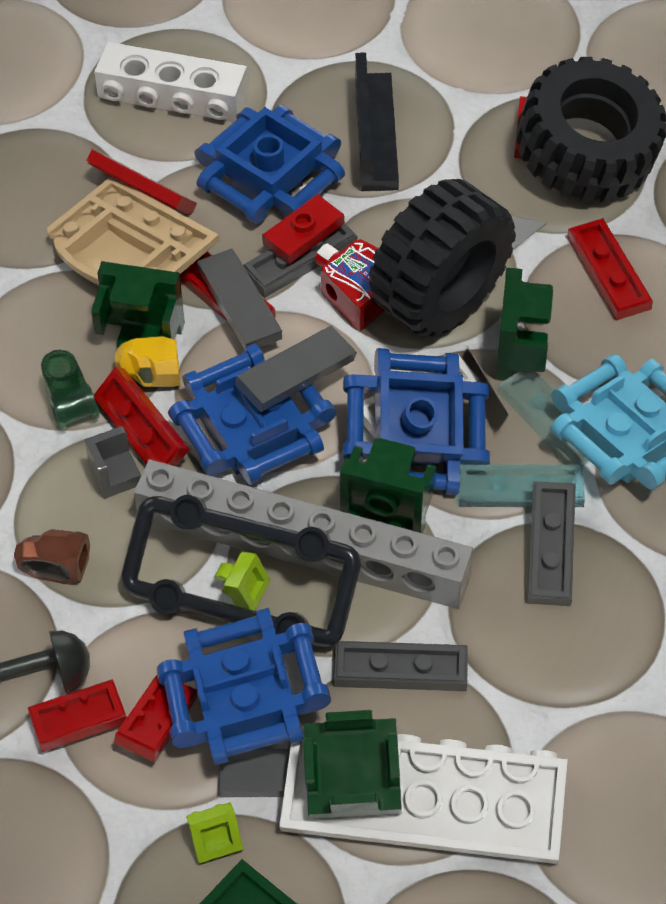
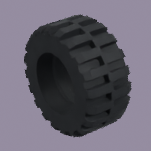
[516,57,666,203]
[369,179,516,336]

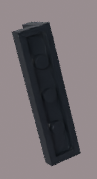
[355,52,399,192]

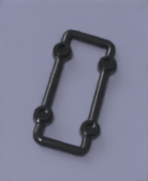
[121,495,361,647]

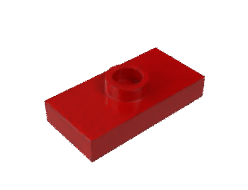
[262,194,345,264]
[114,675,197,762]
[27,679,127,752]

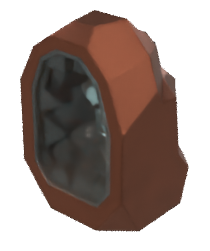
[14,529,90,584]

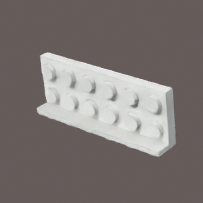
[279,729,568,864]

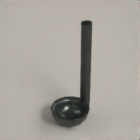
[0,630,91,694]

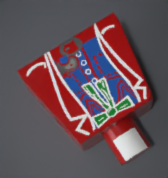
[315,239,385,332]

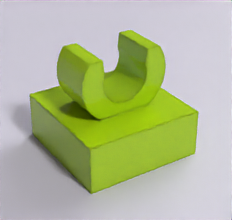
[214,551,271,611]
[186,802,244,863]

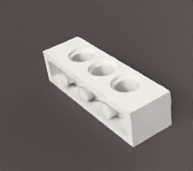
[94,42,248,122]

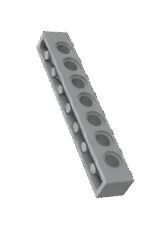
[133,459,473,609]

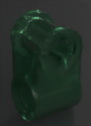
[41,349,99,430]

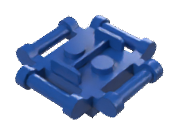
[194,105,345,224]
[168,343,337,485]
[343,348,490,495]
[157,608,331,765]

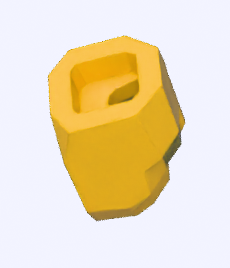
[115,336,180,387]

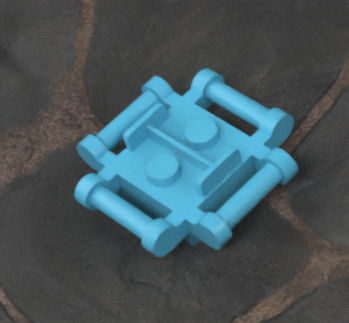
[550,354,666,490]

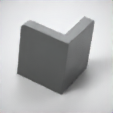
[84,426,141,499]

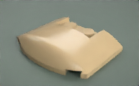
[47,176,220,286]

